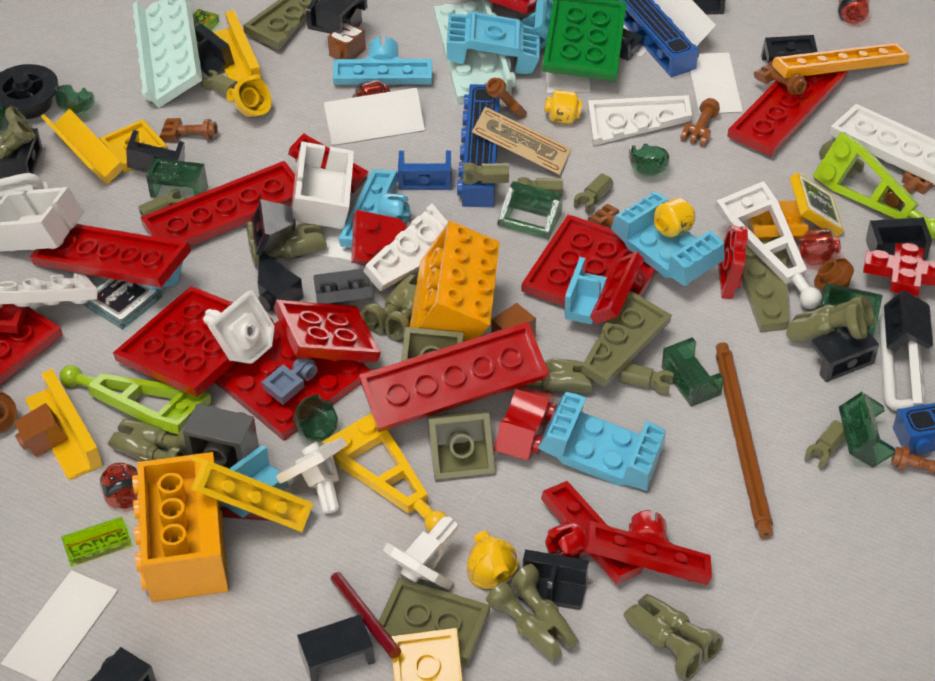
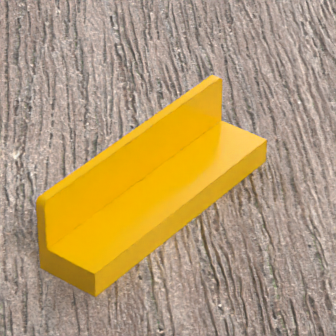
[214,10,261,82]
[41,108,126,185]
[25,369,102,480]
[191,456,313,532]

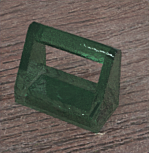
[497,181,563,239]

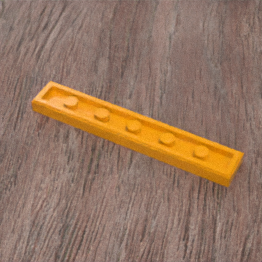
[772,43,910,78]

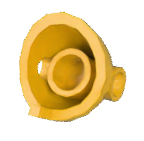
[226,74,272,117]
[466,531,518,589]

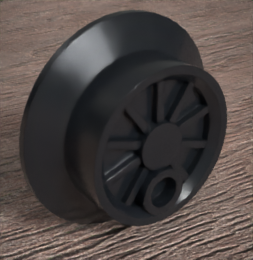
[0,64,59,119]

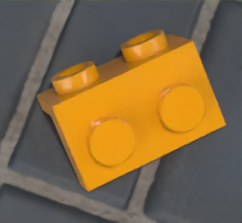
[748,200,808,241]

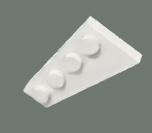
[588,95,692,146]
[363,203,448,291]
[0,272,97,307]

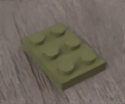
[379,578,490,666]

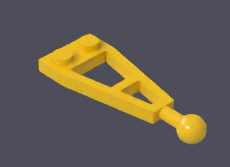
[322,413,448,533]

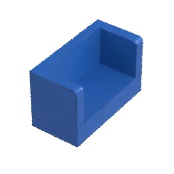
[398,150,452,190]

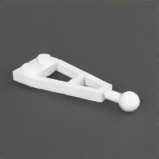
[715,181,822,309]

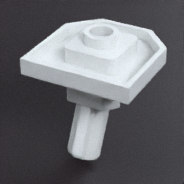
[203,290,275,364]
[276,437,347,514]
[382,516,458,590]

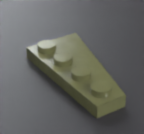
[243,0,312,51]
[742,241,789,333]
[581,290,672,387]

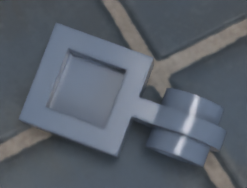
[261,357,317,405]

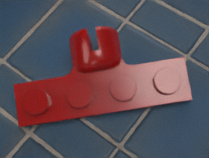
[541,481,643,585]
[585,510,712,585]

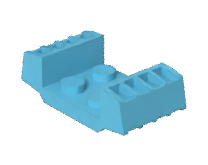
[447,12,540,74]
[611,191,724,286]
[538,392,666,491]

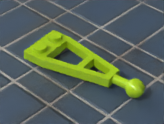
[812,132,935,239]
[59,365,211,435]

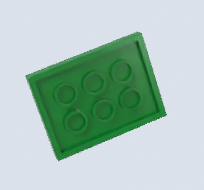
[542,0,627,82]

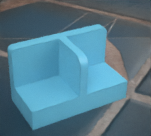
[522,0,553,50]
[564,257,607,325]

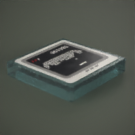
[83,278,162,330]

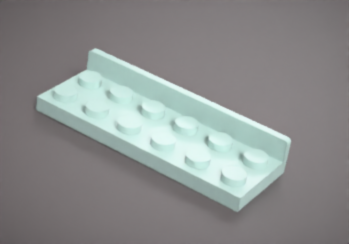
[133,0,202,108]
[434,0,516,104]

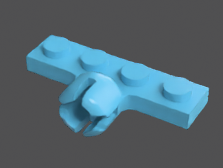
[333,36,432,85]
[338,169,410,248]

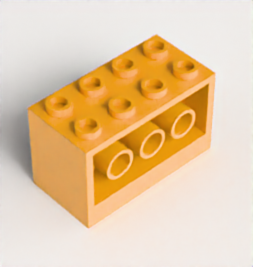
[410,220,500,342]
[132,452,229,602]

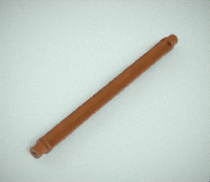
[715,342,773,539]

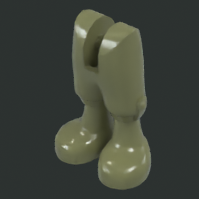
[0,106,36,158]
[247,221,327,265]
[361,274,418,340]
[786,296,875,341]
[512,358,593,394]
[108,419,188,462]
[486,564,579,662]
[623,594,724,681]

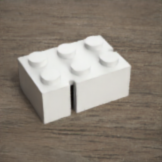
[291,141,354,230]
[0,187,84,252]

